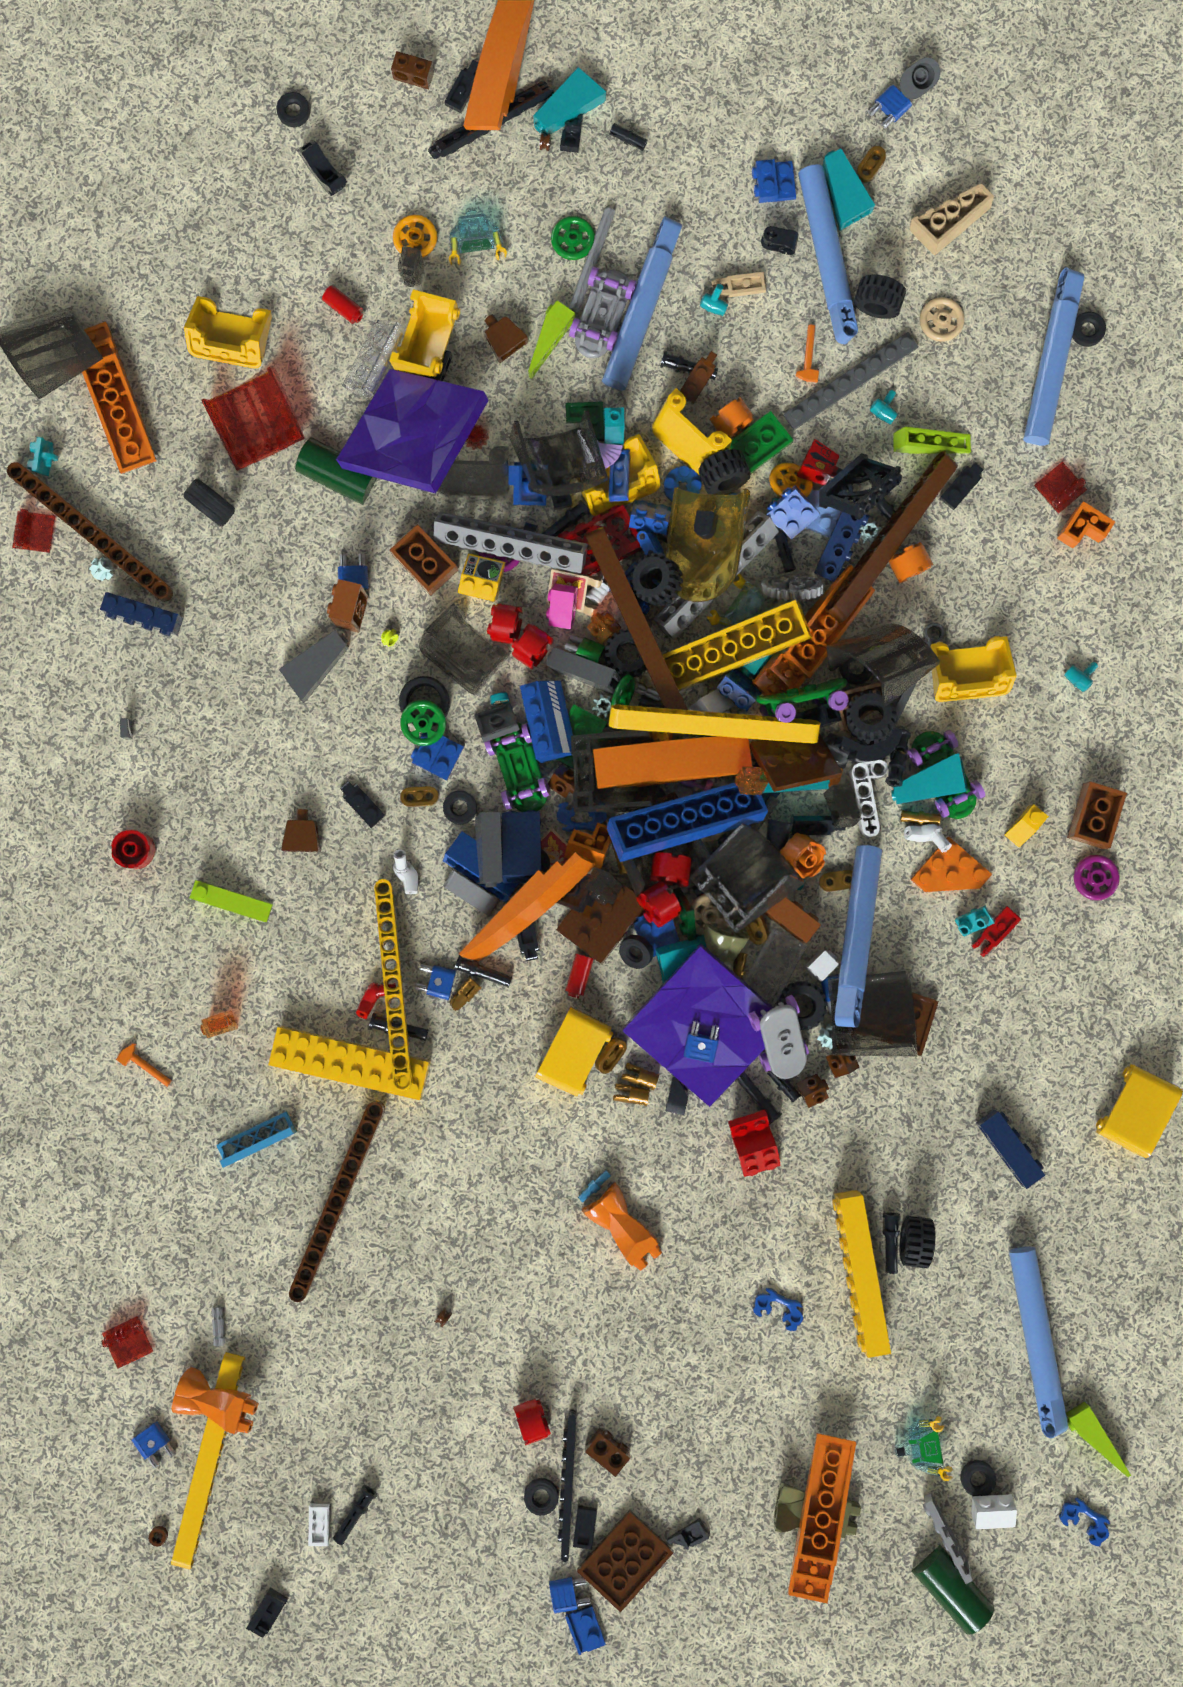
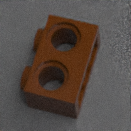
[391,51,434,90]
[585,1428,630,1477]

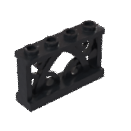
[819,453,902,520]

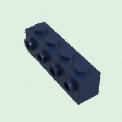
[814,512,870,582]
[100,592,184,637]
[976,1110,1045,1189]

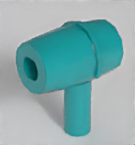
[700,284,728,316]
[870,390,898,425]
[1064,662,1098,692]

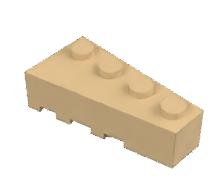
[910,184,994,256]

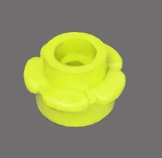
[381,629,399,647]

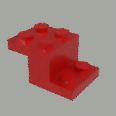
[728,1110,781,1177]

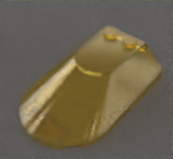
[665,487,751,602]

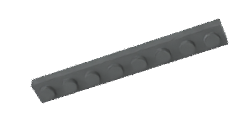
[783,332,919,430]

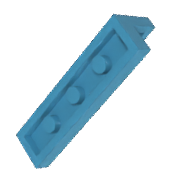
[216,1111,296,1168]

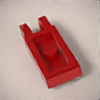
[971,906,1021,957]

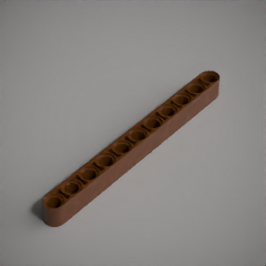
[825,451,958,623]
[7,462,173,602]
[585,526,688,710]
[289,1100,385,1302]

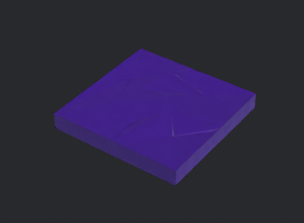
[336,369,489,494]
[622,943,774,1107]

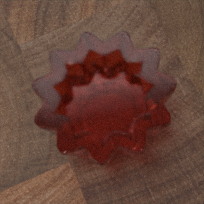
[465,424,489,450]

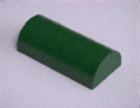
[295,437,377,505]
[911,1545,994,1635]

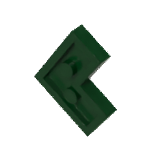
[565,401,604,441]
[673,887,696,941]

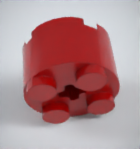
[487,603,523,644]
[511,624,553,670]
[111,830,156,869]
[650,853,692,887]
[636,881,681,927]
[513,1398,551,1446]

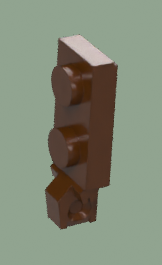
[680,351,717,404]

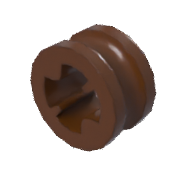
[540,132,551,151]
[434,1307,452,1328]
[148,1526,168,1547]

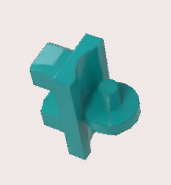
[27,437,59,476]
[955,905,996,937]

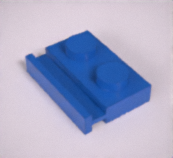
[565,1605,606,1655]

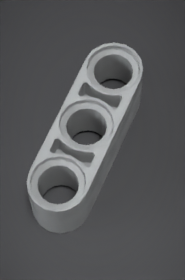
[443,870,499,916]

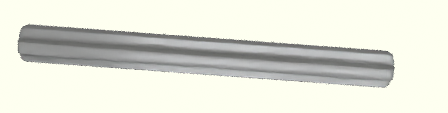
[569,207,615,313]

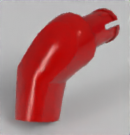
[356,982,396,1019]

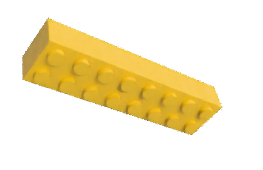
[663,600,813,692]
[268,1026,431,1100]
[832,1190,891,1358]

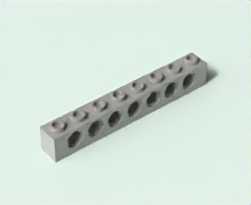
[653,511,779,640]
[433,512,588,573]

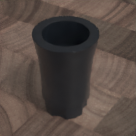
[763,819,794,861]

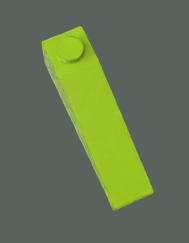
[528,300,576,379]
[893,427,971,454]
[189,880,273,923]
[1066,1402,1131,1477]

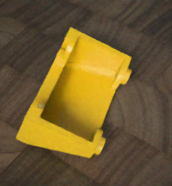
[389,289,460,377]
[184,296,272,368]
[652,388,732,476]
[570,434,660,516]
[930,636,1017,702]
[535,1006,613,1097]
[1096,1064,1183,1158]

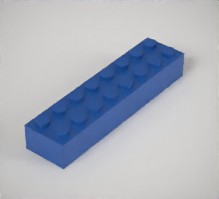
[607,777,768,862]

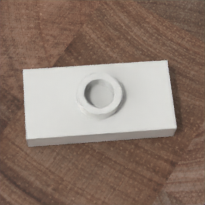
[308,1503,330,1546]

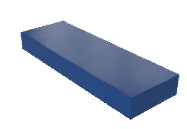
[609,449,630,502]

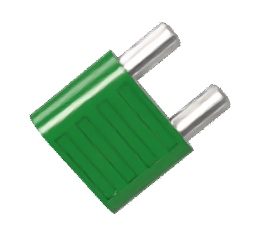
[565,635,605,663]

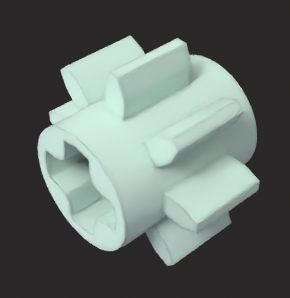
[859,521,881,544]
[89,556,115,581]
[592,694,611,719]
[817,1024,843,1050]

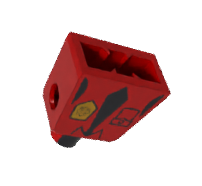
[796,439,843,485]

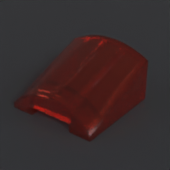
[201,367,305,471]

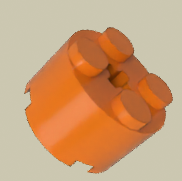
[709,397,754,438]
[889,542,934,584]
[779,833,826,879]

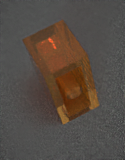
[200,1011,237,1038]

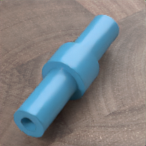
[578,1170,611,1202]

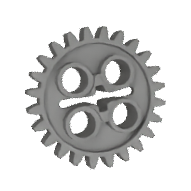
[761,574,824,601]

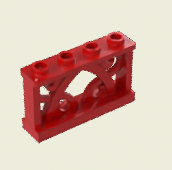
[558,505,643,576]

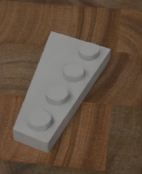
[923,1493,973,1584]

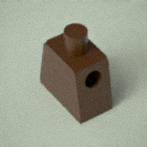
[484,314,528,363]
[281,809,321,852]

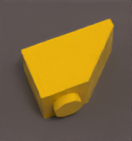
[1004,804,1049,847]

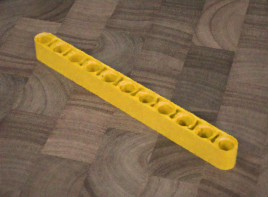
[609,705,821,743]
[374,879,412,1091]
[171,1352,245,1570]

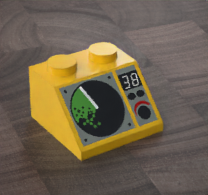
[458,553,506,602]

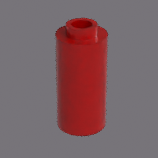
[322,285,364,324]
[565,954,594,999]

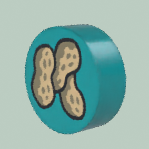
[490,692,510,705]

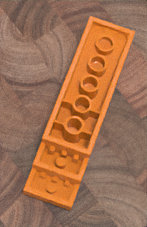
[463,0,534,130]
[70,321,157,474]
[752,565,875,696]
[593,736,753,789]
[459,852,595,962]
[787,1433,856,1604]

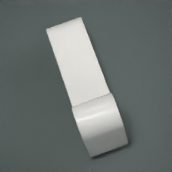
[849,760,888,838]

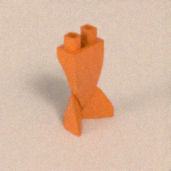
[582,1182,662,1271]
[171,1367,259,1435]

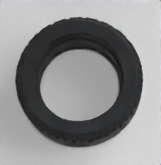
[183,479,235,526]
[399,676,450,727]

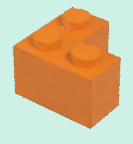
[1057,501,1115,549]
[564,823,612,870]

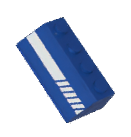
[520,681,577,763]

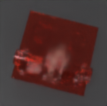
[1034,461,1087,514]
[12,509,56,553]
[101,1316,154,1369]

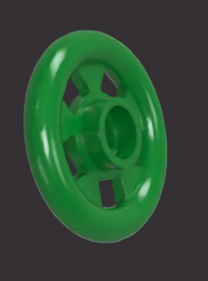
[551,216,595,260]
[611,674,635,705]
[400,700,446,746]

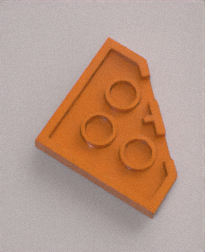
[910,836,992,892]

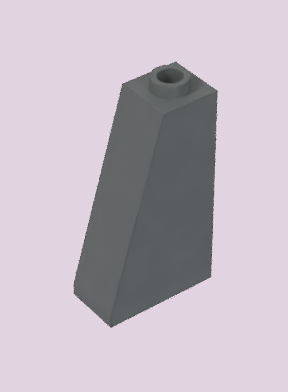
[279,630,349,703]
[546,647,622,695]
[475,812,503,887]

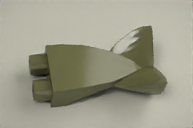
[704,923,750,971]
[774,1482,861,1538]

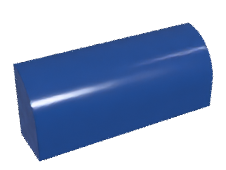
[443,831,520,903]

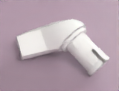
[904,824,952,853]
[393,850,418,894]

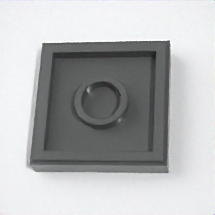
[474,702,520,743]

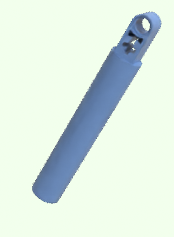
[798,164,858,344]
[602,216,682,391]
[1023,267,1084,446]
[835,845,882,1027]
[1009,1246,1068,1438]

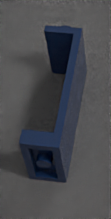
[501,810,541,884]

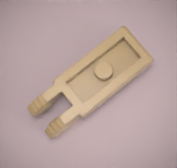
[712,272,766,298]

